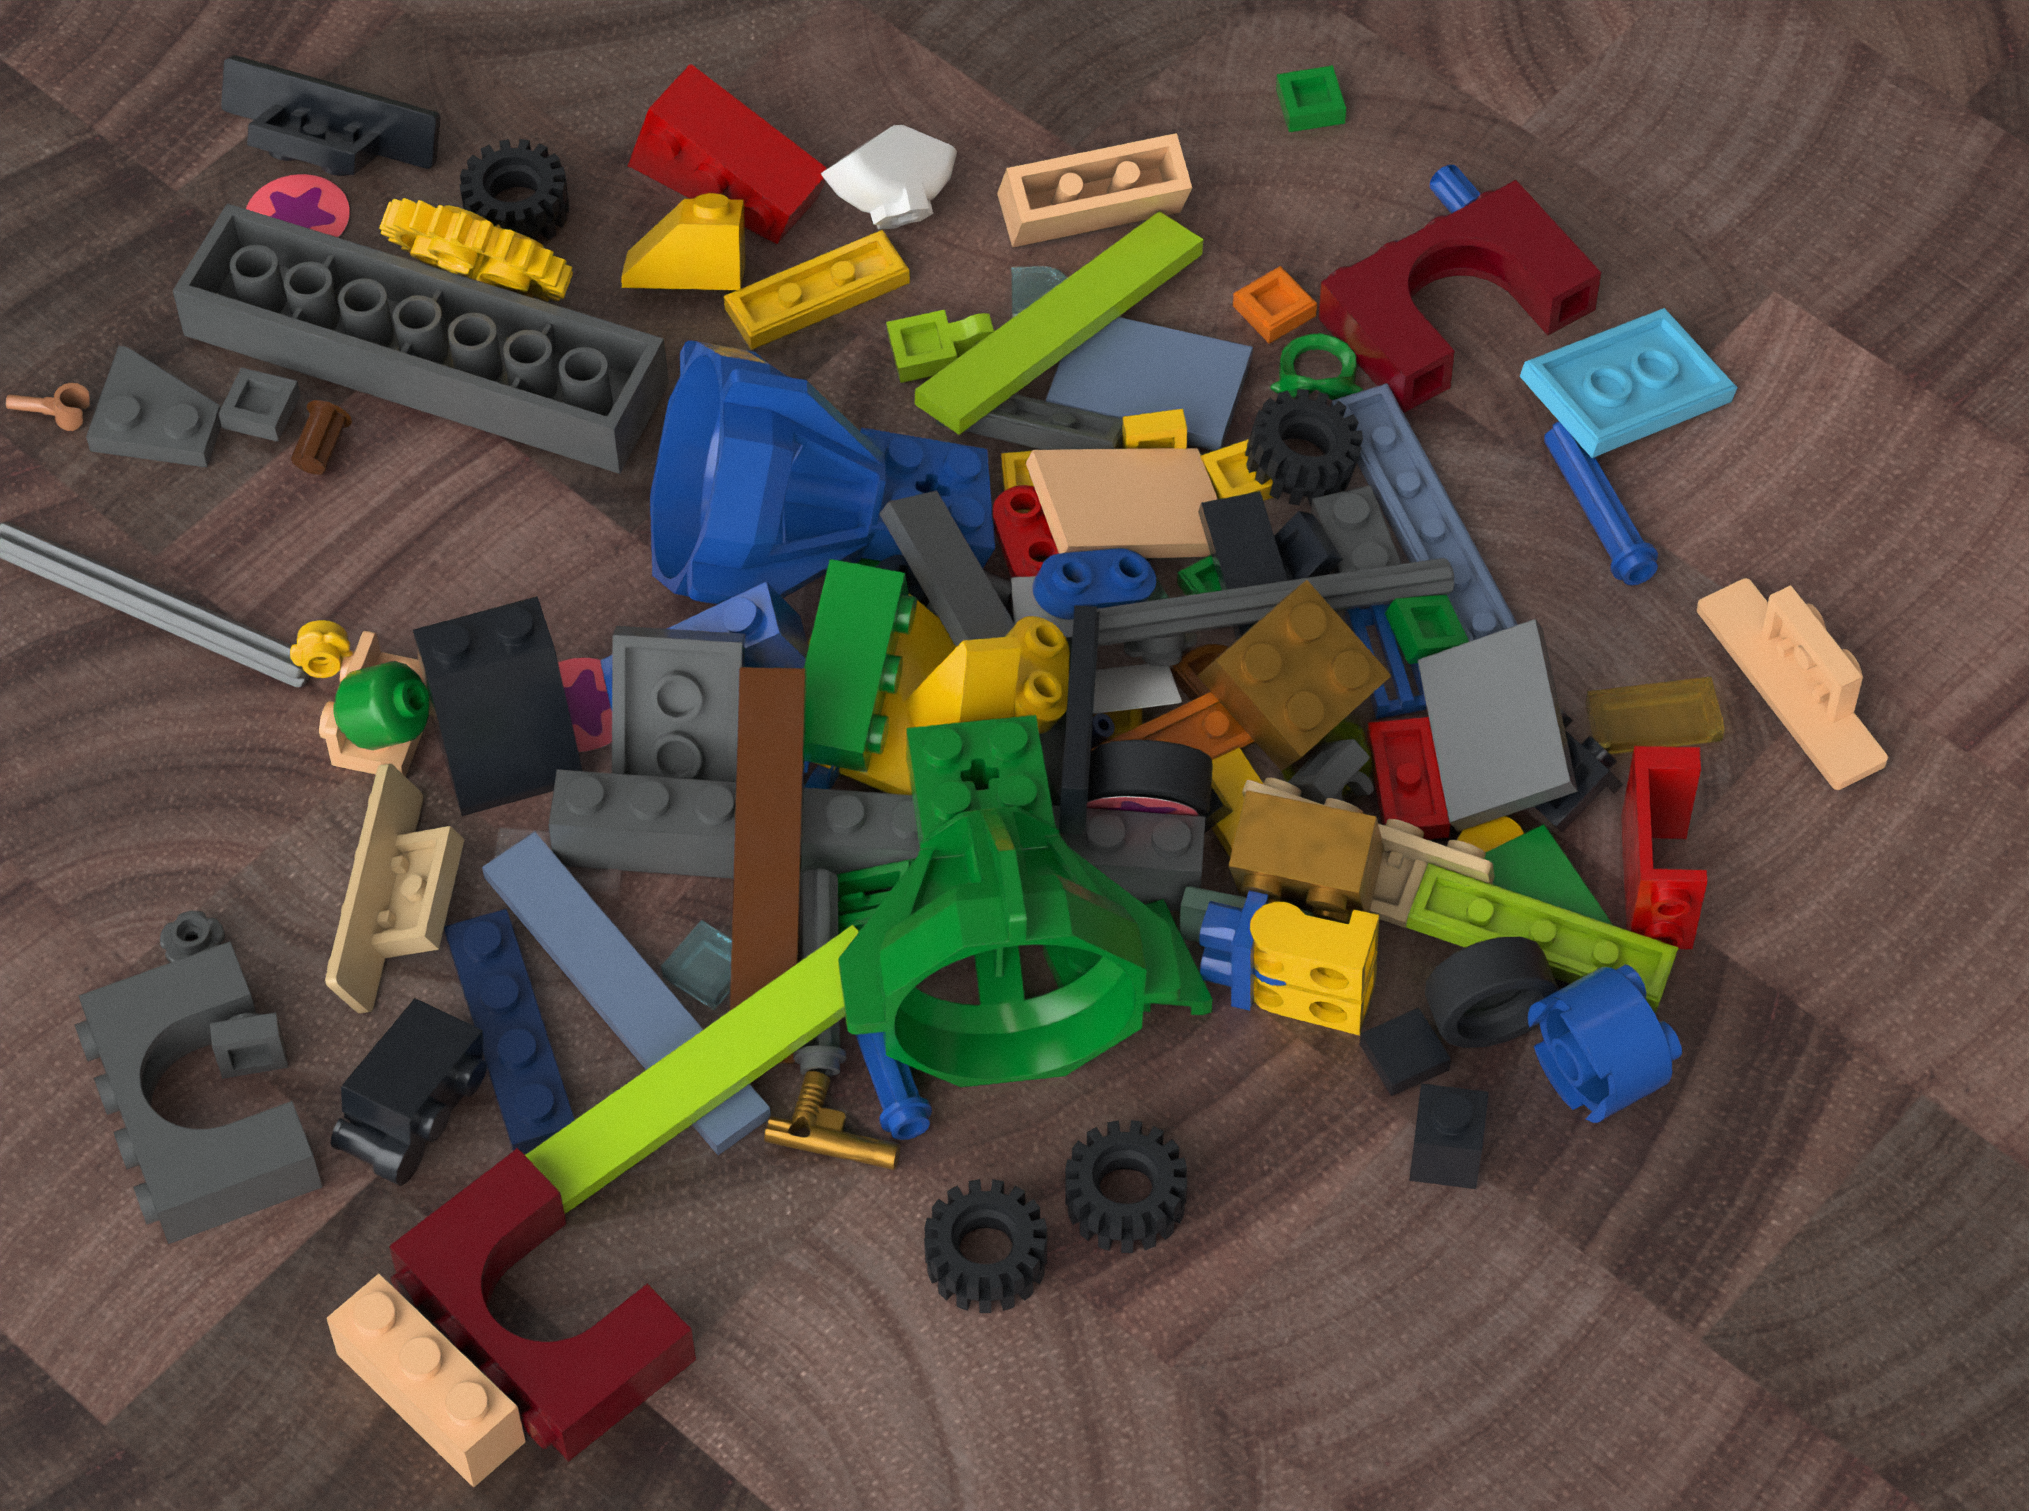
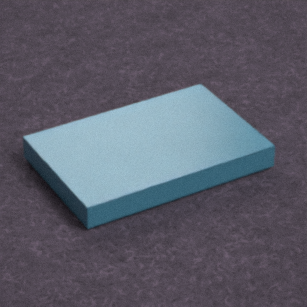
[1520,308,1738,458]

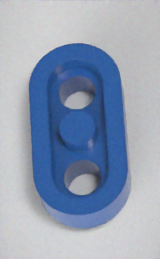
[1032,548,1156,620]

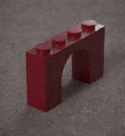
[1319,180,1601,413]
[389,1148,696,1462]

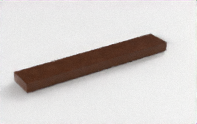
[730,667,807,1064]

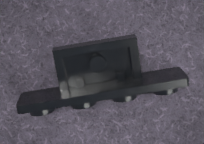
[221,55,441,176]

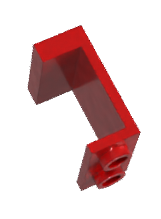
[1621,746,1708,950]

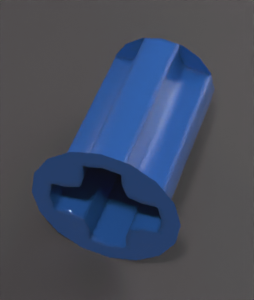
[1430,165,1480,213]

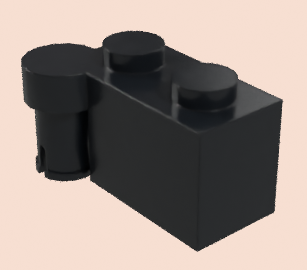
[330,998,487,1186]

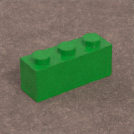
[804,559,917,772]

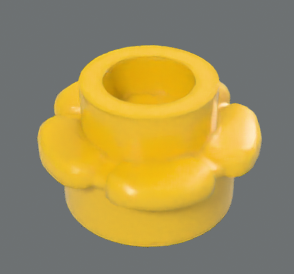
[290,620,353,678]

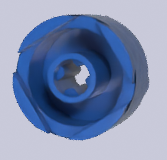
[1528,964,1682,1123]

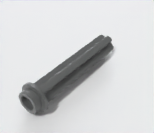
[793,868,847,1077]

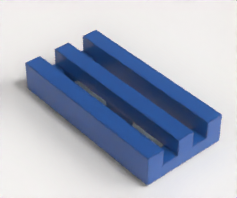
[1345,604,1427,719]

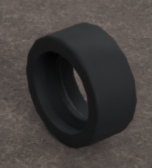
[1088,740,1213,816]
[1425,936,1559,1048]

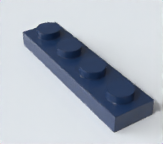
[444,909,575,1154]

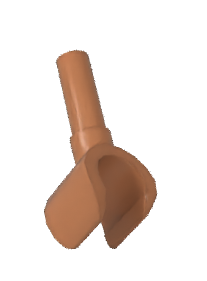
[6,383,90,431]

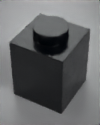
[1409,1083,1489,1189]

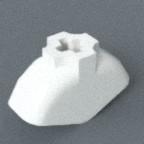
[820,125,957,230]

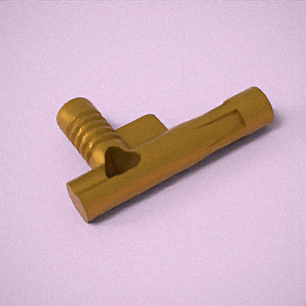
[764,1071,901,1170]

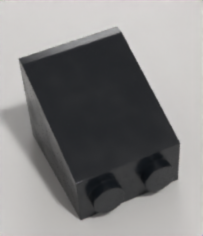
[413,596,583,816]

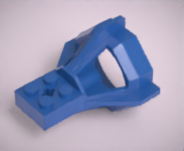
[650,341,995,604]

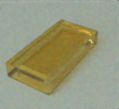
[1585,676,1725,754]

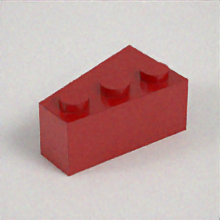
[628,63,827,244]

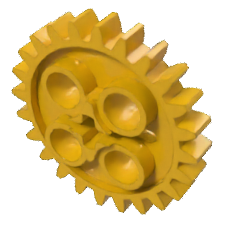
[379,198,573,302]

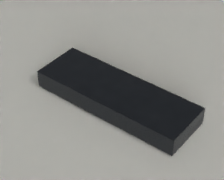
[1198,491,1288,640]

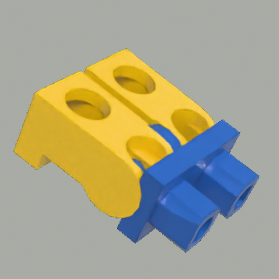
[1199,890,1379,1036]

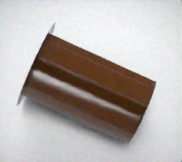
[291,400,352,474]

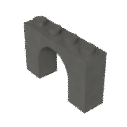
[74,942,322,1244]

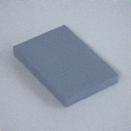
[1046,317,1253,451]

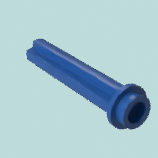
[1544,421,1658,586]
[856,1032,932,1140]

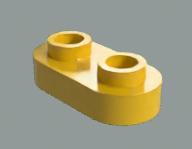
[1005,616,1070,734]

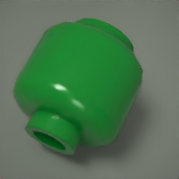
[333,661,430,751]

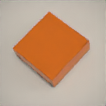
[1233,266,1317,344]

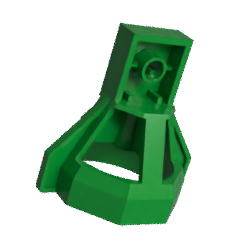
[838,715,1181,1088]

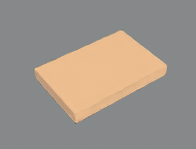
[1026,448,1218,558]

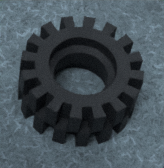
[459,139,570,243]
[1245,389,1363,506]
[1065,1120,1187,1253]
[924,1179,1047,1313]

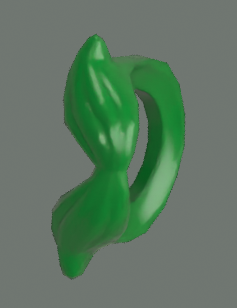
[1270,333,1364,400]

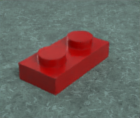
[1367,717,1451,840]

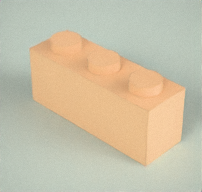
[997,133,1192,248]
[326,1274,526,1487]

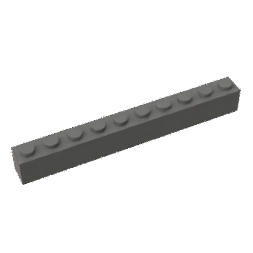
[549,770,1205,911]

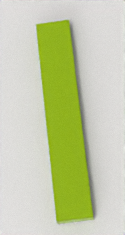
[915,211,1203,435]
[525,925,858,1214]

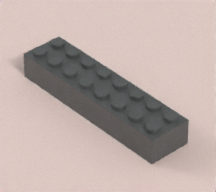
[173,203,669,474]

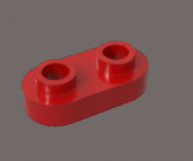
[993,485,1059,578]

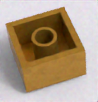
[1197,580,1392,771]
[1229,790,1384,924]

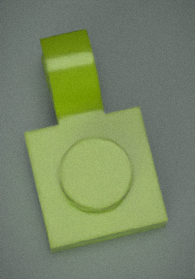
[886,309,994,383]

